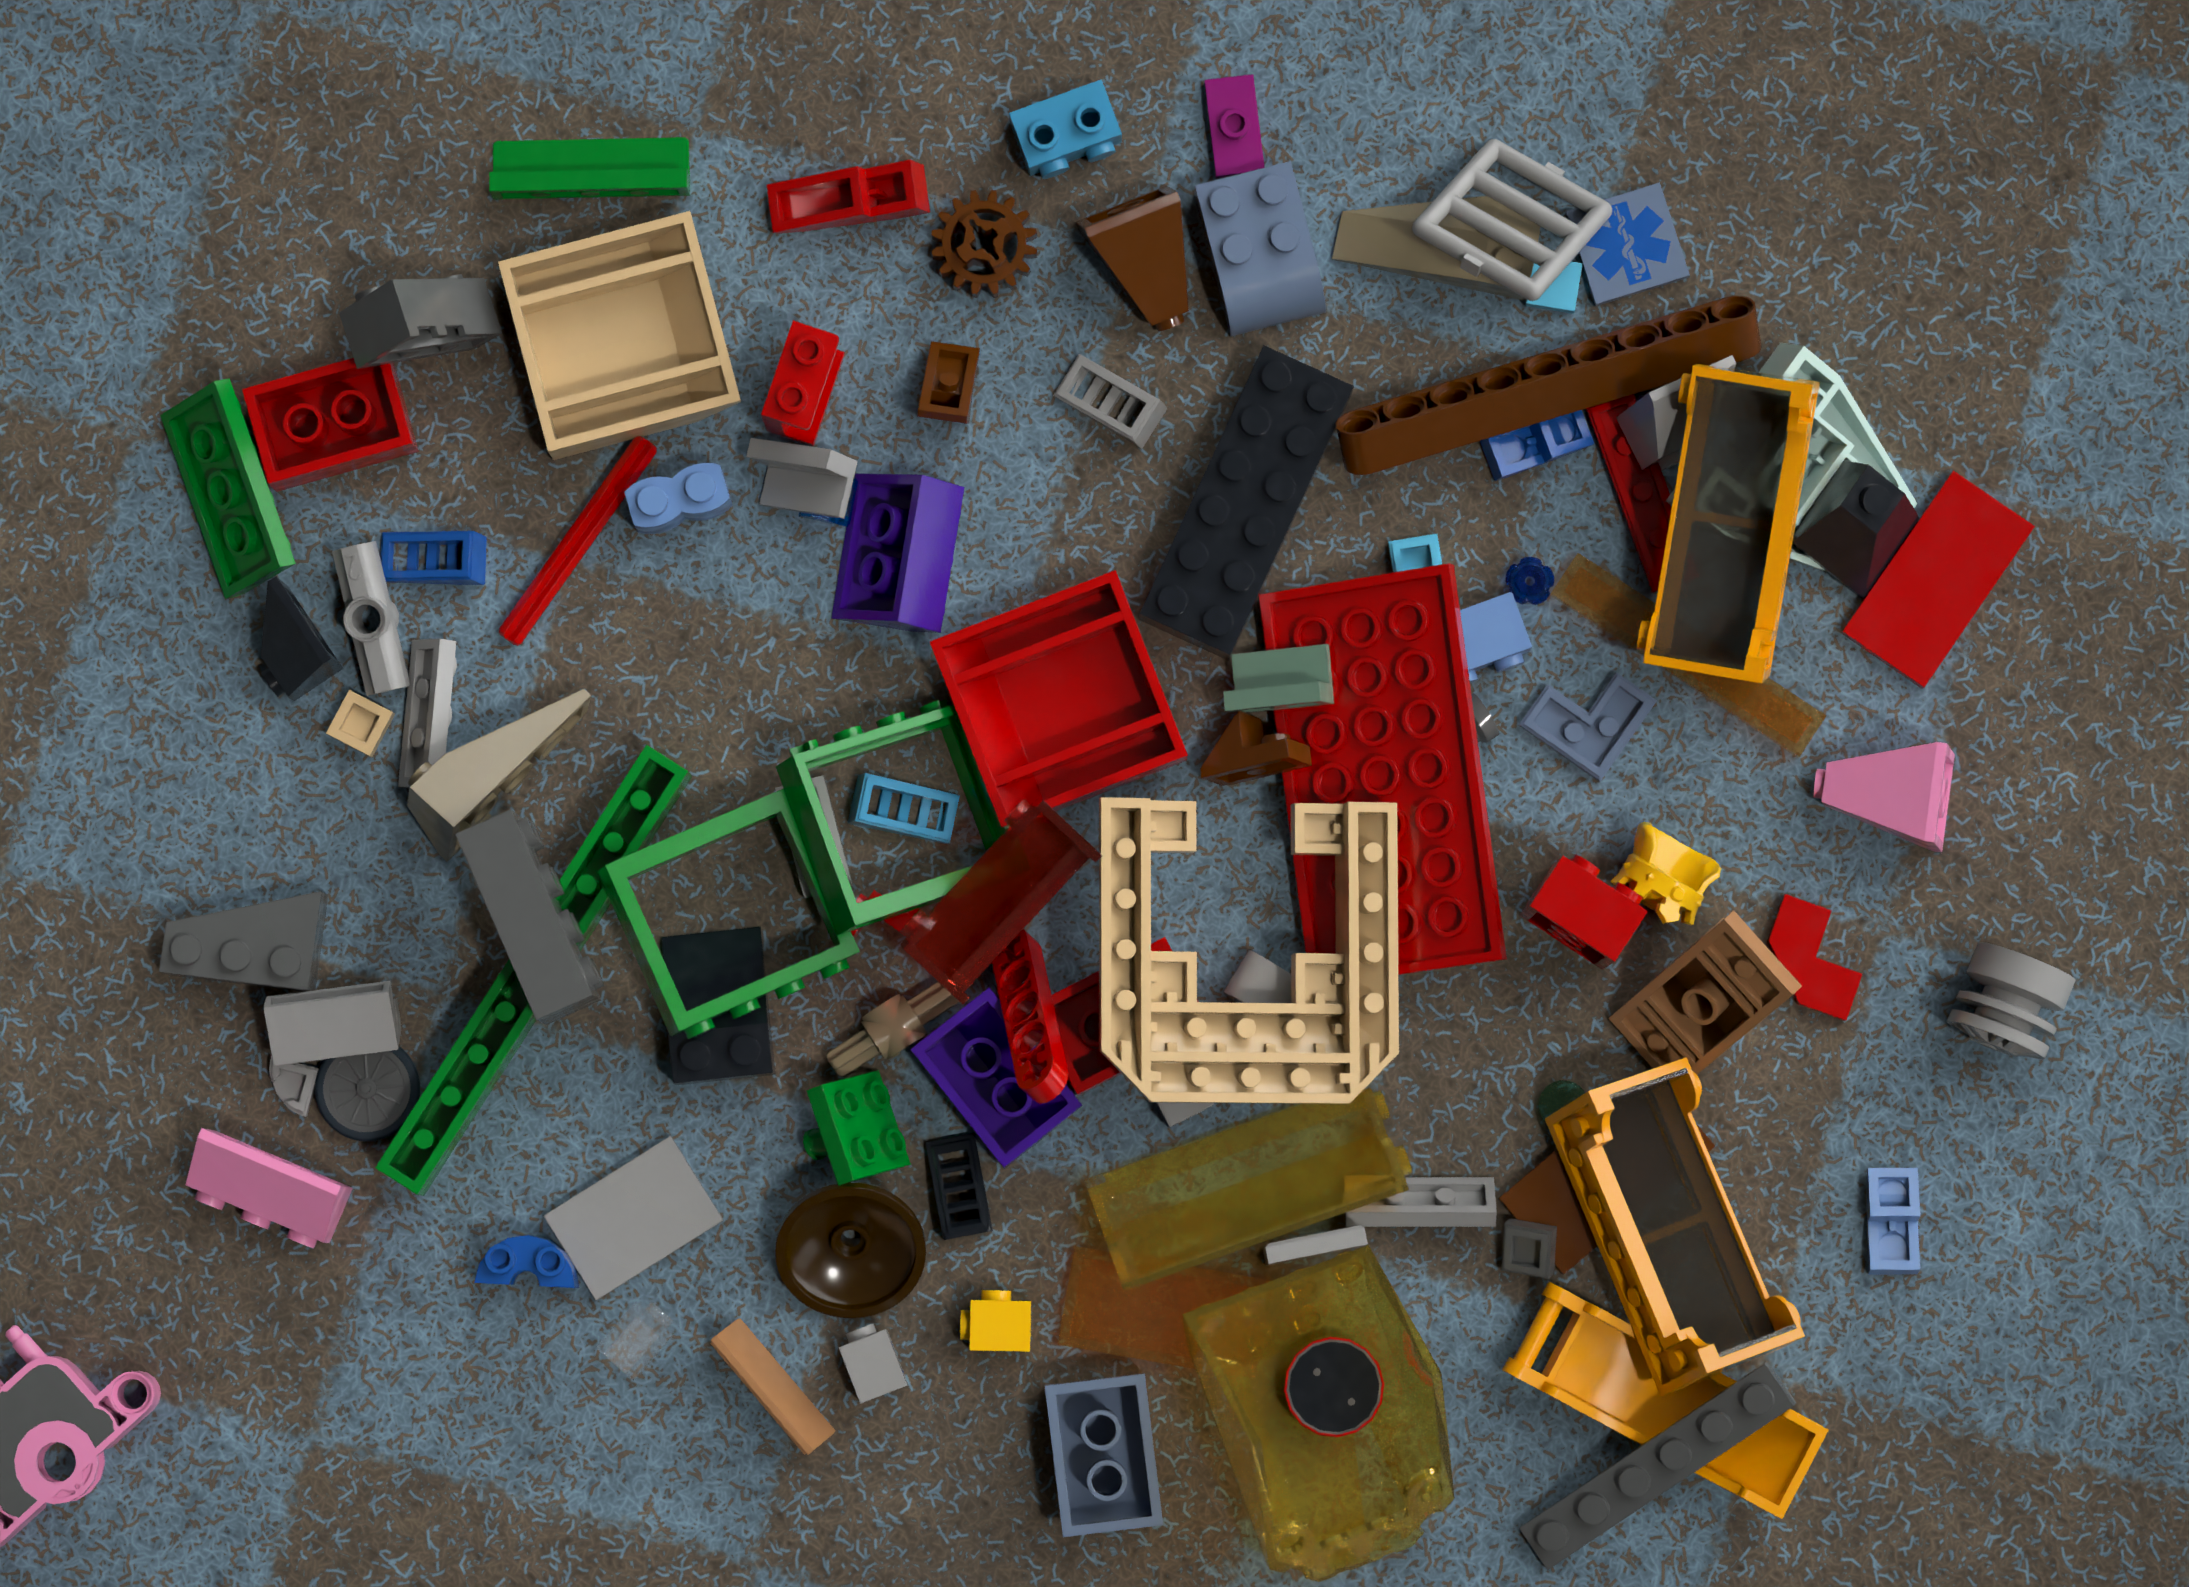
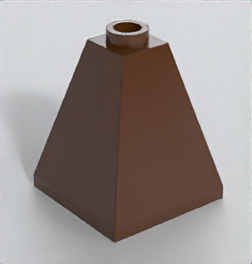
[1076,186,1189,332]

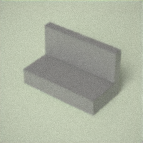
[746,438,858,519]

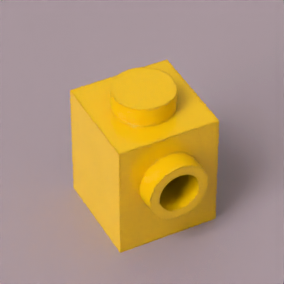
[960,1290,1031,1352]

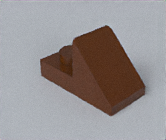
[917,341,980,424]
[1200,711,1312,786]

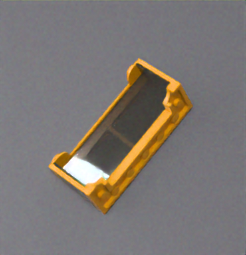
[1637,364,1820,684]
[1545,1057,1805,1397]

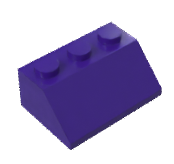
[831,473,965,633]
[910,987,1083,1169]

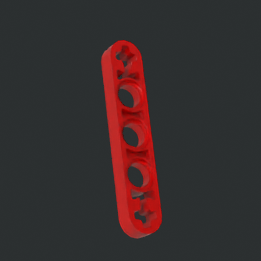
[991,927,1068,1104]

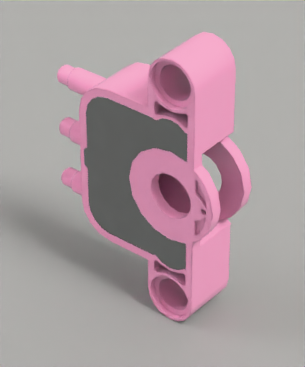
[0,1325,161,1548]

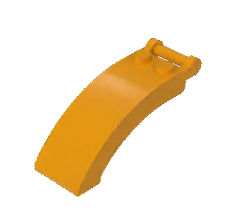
[1502,1281,1829,1519]

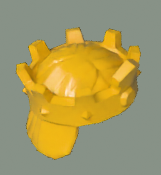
[1611,822,1721,925]

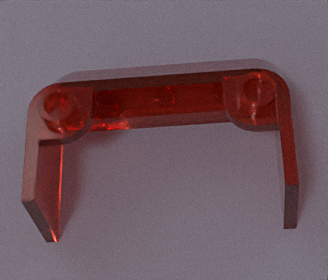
[900,798,1102,1004]

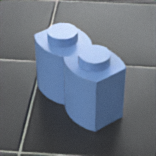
[624,463,733,534]

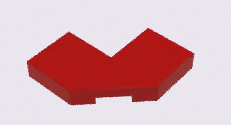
[1767,894,1862,1021]

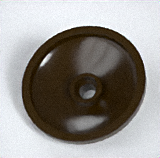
[775,1182,926,1318]

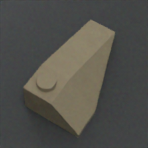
[1332,196,1541,301]

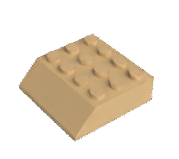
[498,211,741,460]

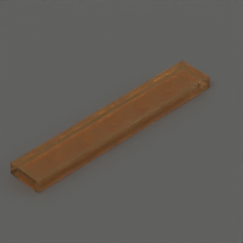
[1550,553,1827,758]

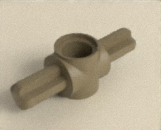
[826,977,962,1077]

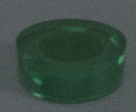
[1538,1080,1585,1123]

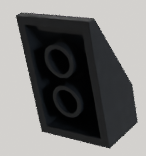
[662,927,776,1085]

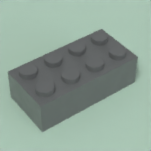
[455,809,605,1025]

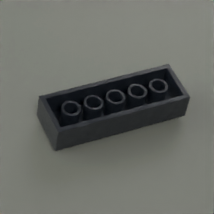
[1139,345,1354,661]

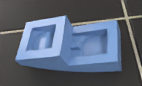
[1866,1168,1920,1275]

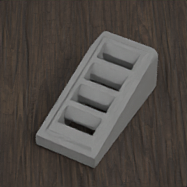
[1053,354,1167,449]

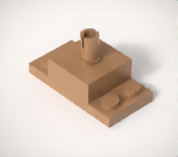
[1608,910,1802,1075]

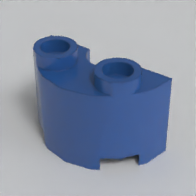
[474,1235,579,1288]

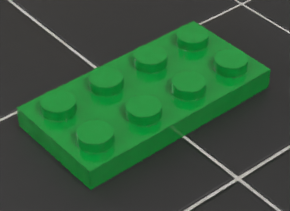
[160,378,296,599]

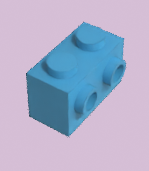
[1009,79,1122,179]

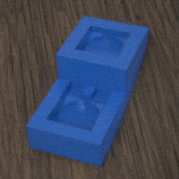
[1480,410,1594,481]

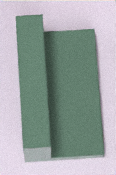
[1223,644,1334,713]

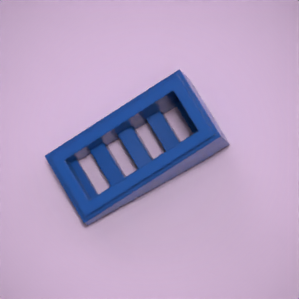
[381,531,487,585]

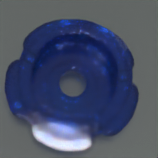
[1505,557,1554,605]

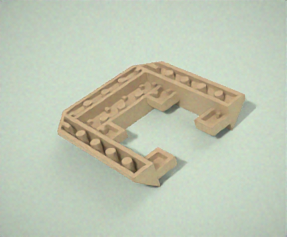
[1099,797,1399,1104]

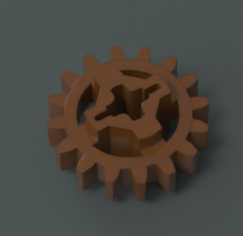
[931,190,1037,298]

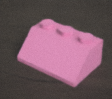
[185,1128,353,1248]

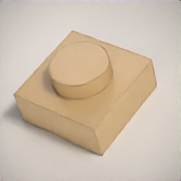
[326,690,395,758]

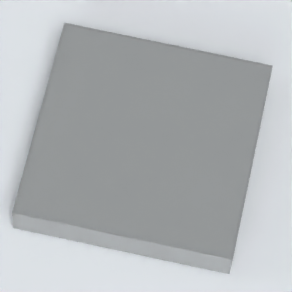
[1263,1225,1368,1266]

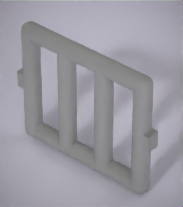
[1412,139,1612,301]

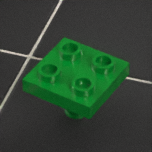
[803,1070,911,1186]

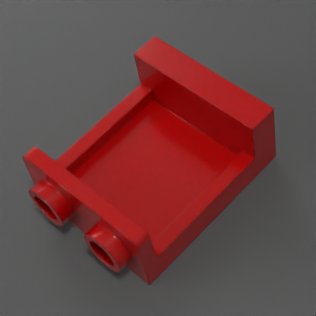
[761,320,845,447]

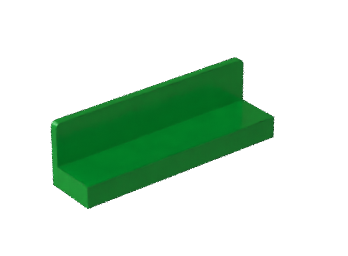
[489,137,690,200]

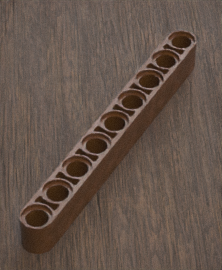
[1336,296,1762,475]

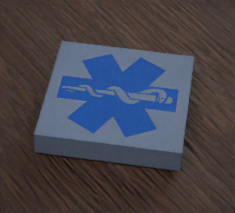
[1565,182,1690,307]

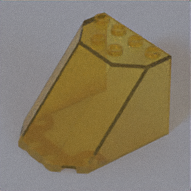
[1182,1245,1455,1582]

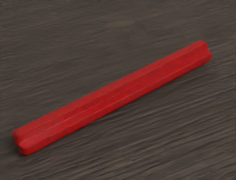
[499,436,657,646]

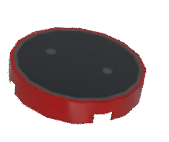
[1284,1337,1384,1438]

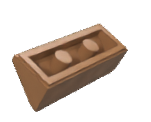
[710,1318,836,1455]

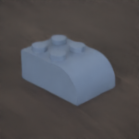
[1194,161,1326,336]
[1045,1373,1163,1537]

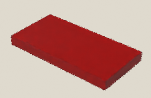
[1841,470,2035,689]

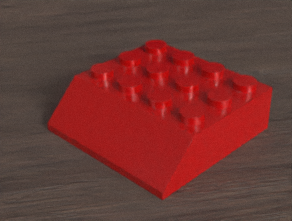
[930,570,1188,828]

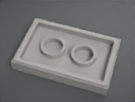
[544,1136,724,1301]

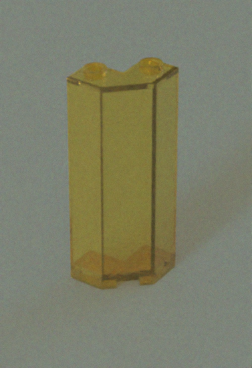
[1084,1085,1413,1291]

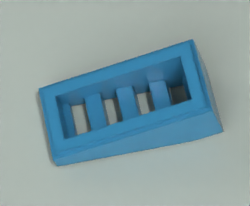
[848,773,960,844]

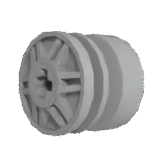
[1947,942,2076,1060]

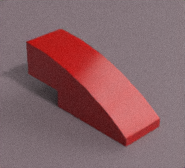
[767,159,930,234]

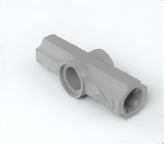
[332,541,411,696]

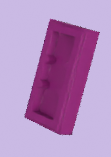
[1204,74,1265,179]

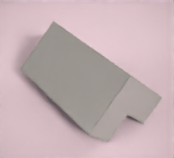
[264,981,402,1066]

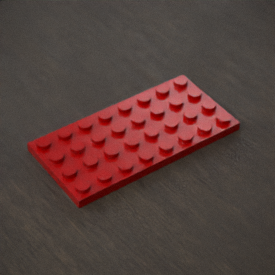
[1259,563,1507,975]

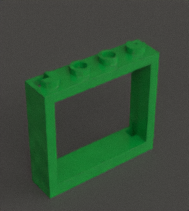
[776,700,1029,935]
[598,788,860,1039]

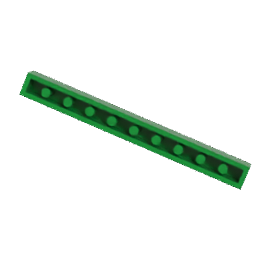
[375,745,692,1196]

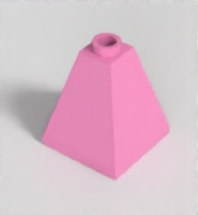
[1814,742,1955,852]

